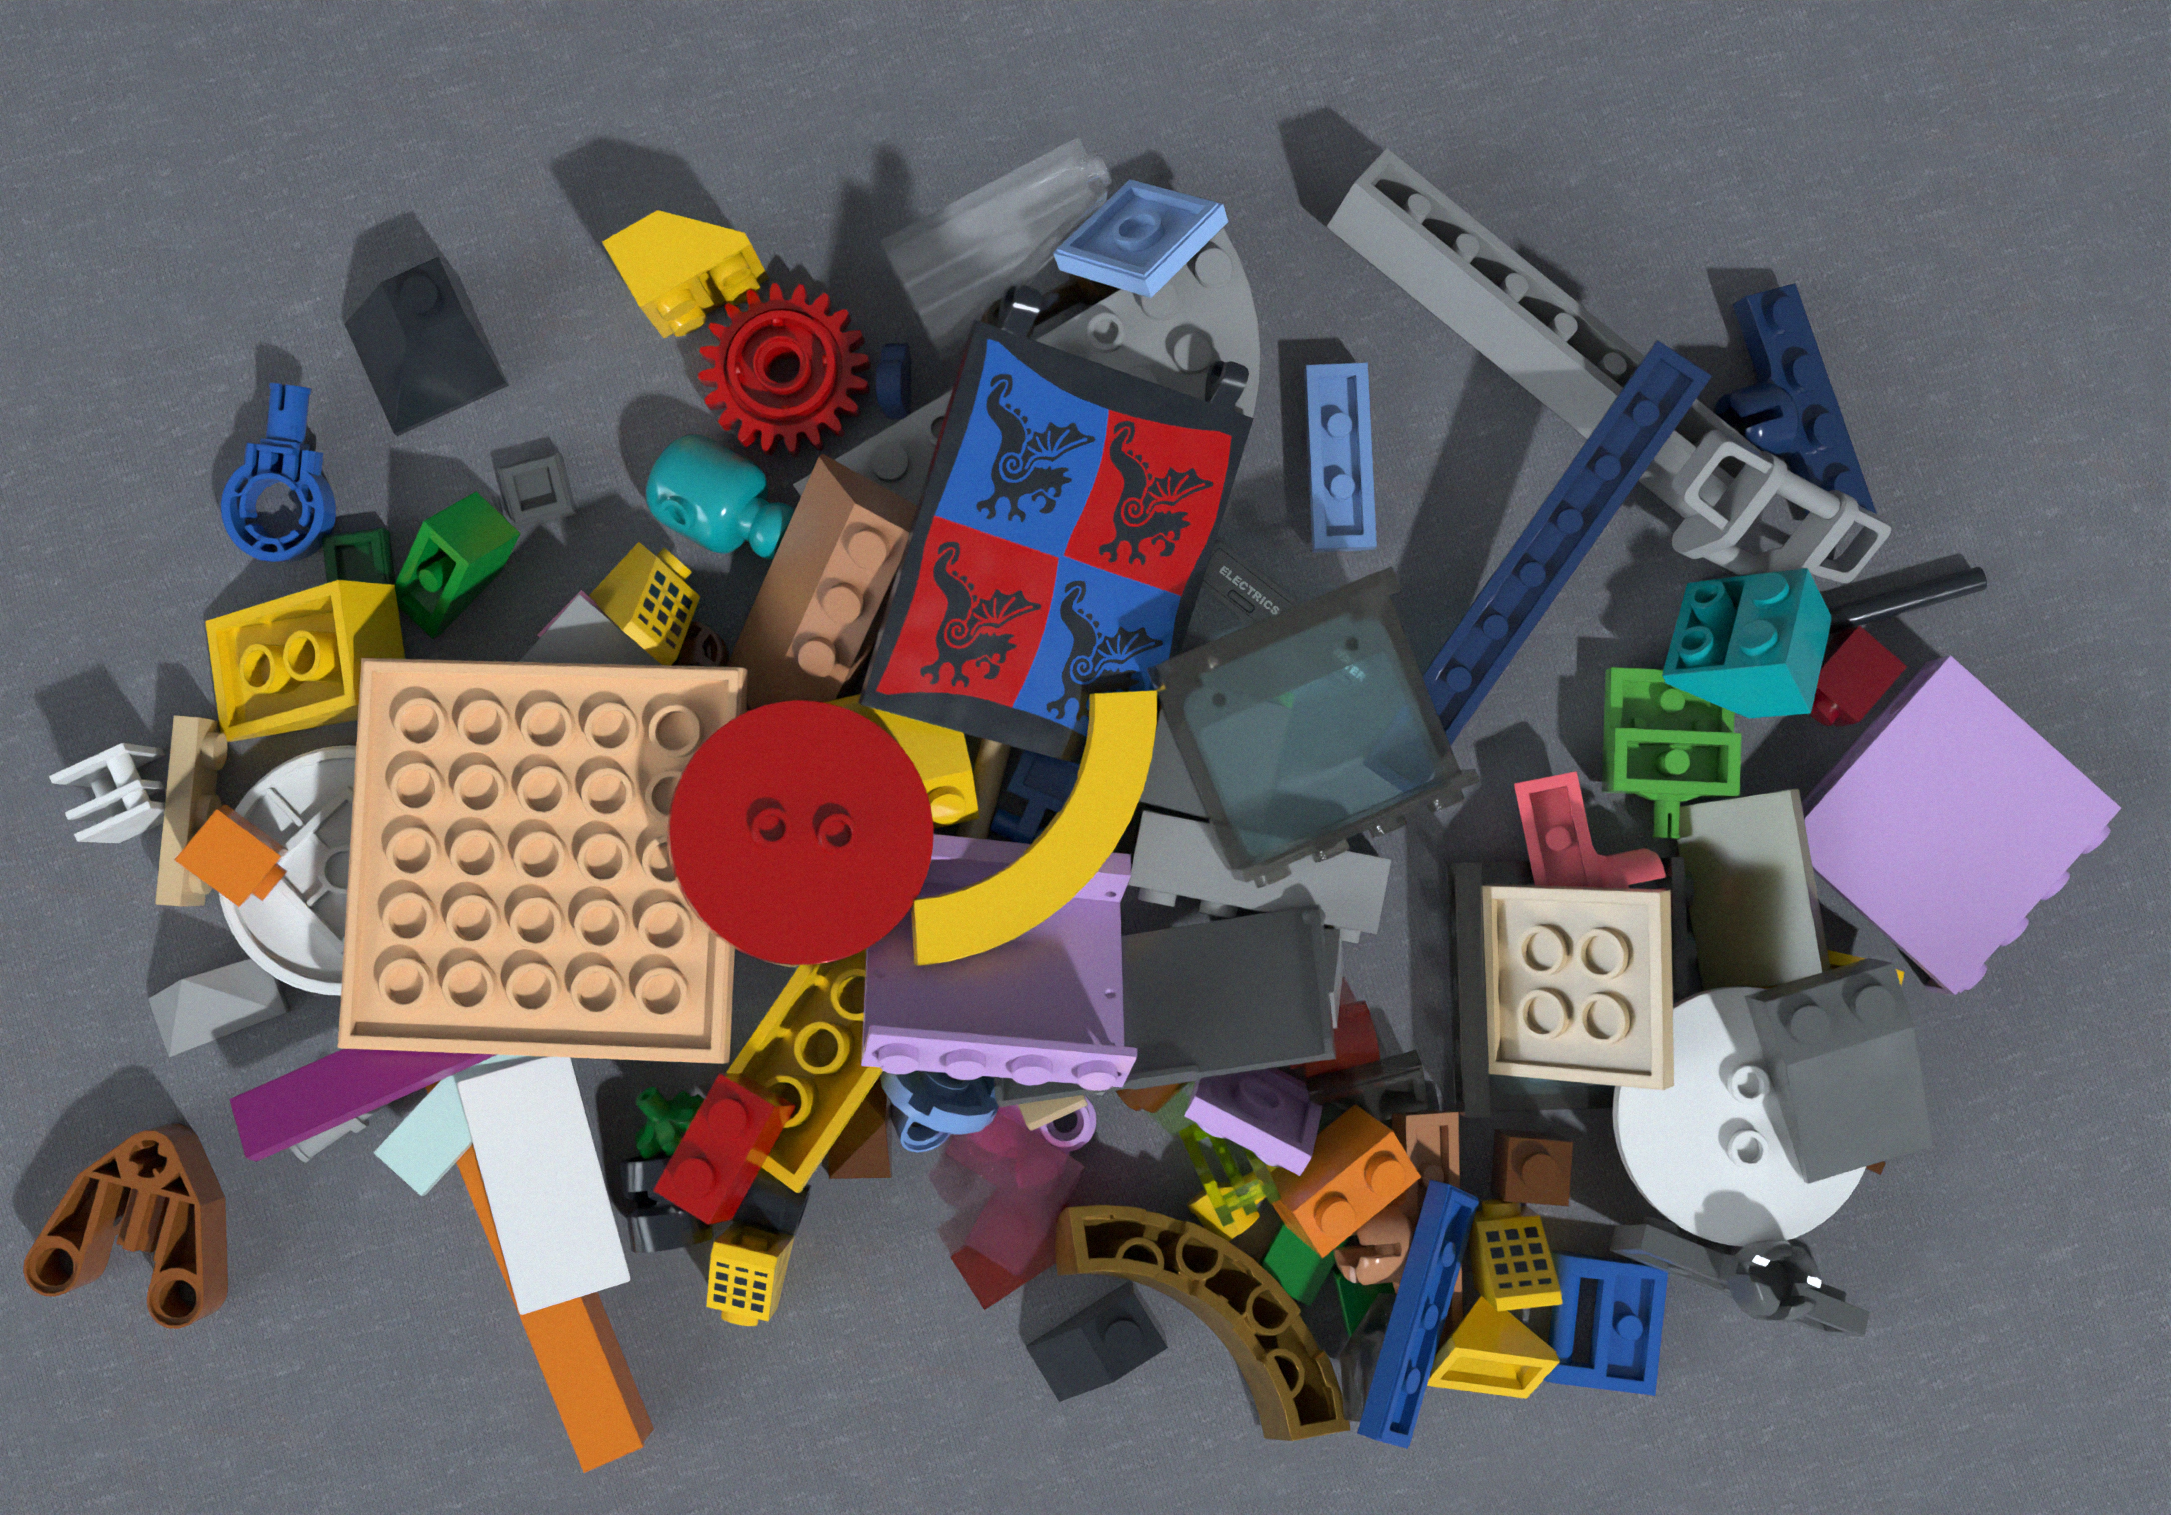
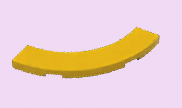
[911,690,1157,966]

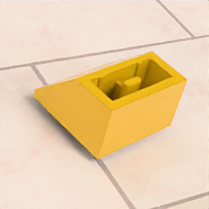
[602,210,769,338]

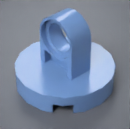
[880,1070,999,1153]

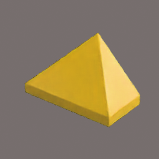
[1427,1295,1560,1399]

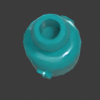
[646,434,795,560]

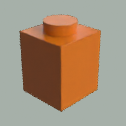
[175,804,289,907]

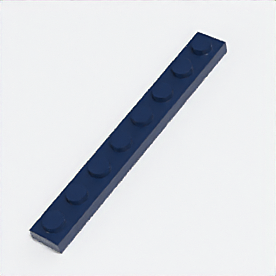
[1361,340,1712,799]

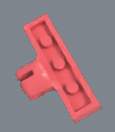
[1514,771,1666,890]

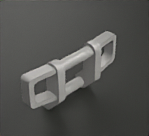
[1672,429,1891,583]

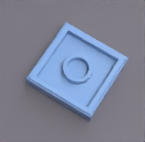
[1053,179,1228,298]

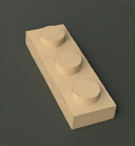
[155,715,228,906]

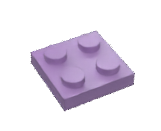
[1184,1067,1325,1176]

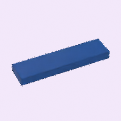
[1357,1179,1479,1449]

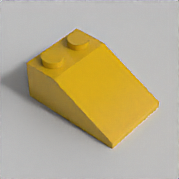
[205,580,405,742]

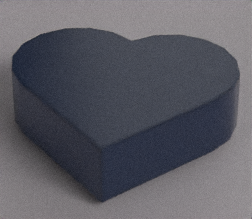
[876,343,911,419]

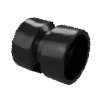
[620,1151,714,1253]

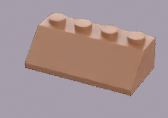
[726,454,917,710]

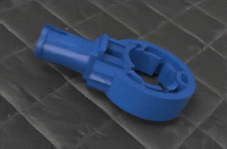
[221,383,336,562]

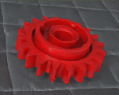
[698,283,871,457]

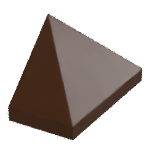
[828,1076,892,1179]

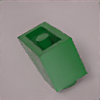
[395,491,521,639]

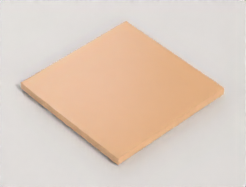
[338,658,748,1063]

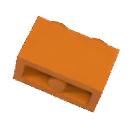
[1258,1104,1421,1258]

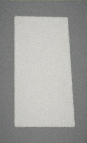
[457,1056,630,1315]

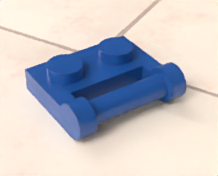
[1543,1250,1668,1396]

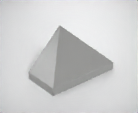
[148,958,290,1057]

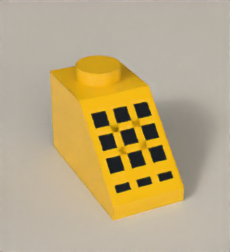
[589,542,700,666]
[1468,1198,1562,1311]
[706,1222,795,1326]

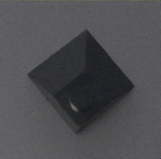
[345,256,509,436]

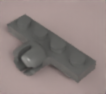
[1609,1217,1870,1337]

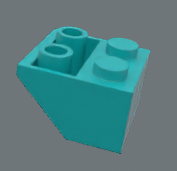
[1662,568,1832,719]

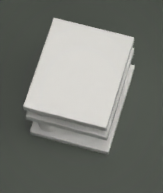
[49,743,165,843]

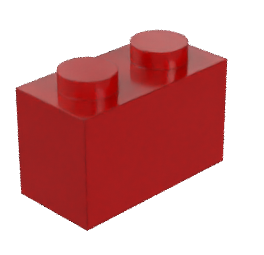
[653,1073,796,1225]

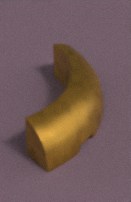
[1055,1205,1351,1441]

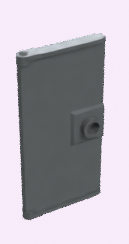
[994,904,1336,1108]

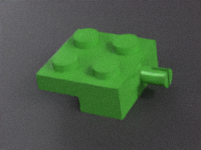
[1602,667,1741,839]

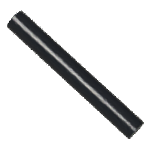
[1828,567,1987,634]

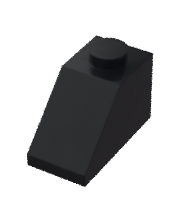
[1026,1280,1168,1402]

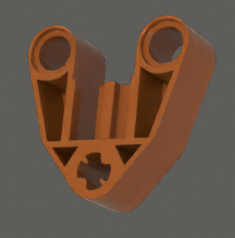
[23,1123,228,1329]

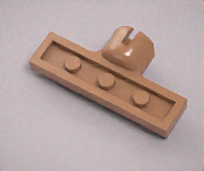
[1333,1110,1463,1353]

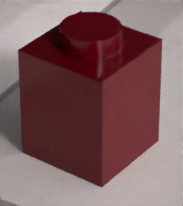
[1809,625,1907,727]

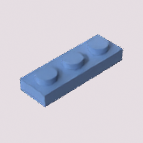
[1304,363,1377,553]

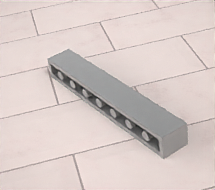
[1327,148,1761,519]

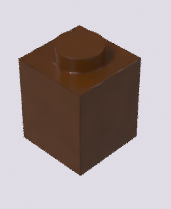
[1491,1129,1573,1207]

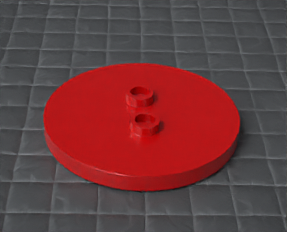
[667,700,933,965]

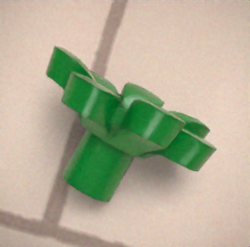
[635,1087,704,1159]

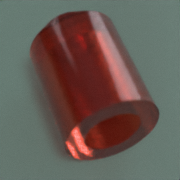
[1289,1000,1380,1079]

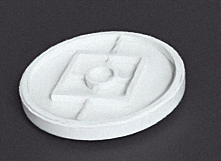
[219,745,356,996]
[1613,986,1866,1246]

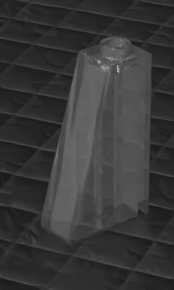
[881,137,1112,364]

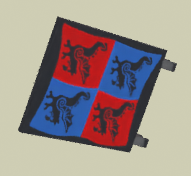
[858,285,1254,765]

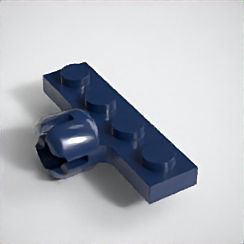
[1713,283,1877,522]

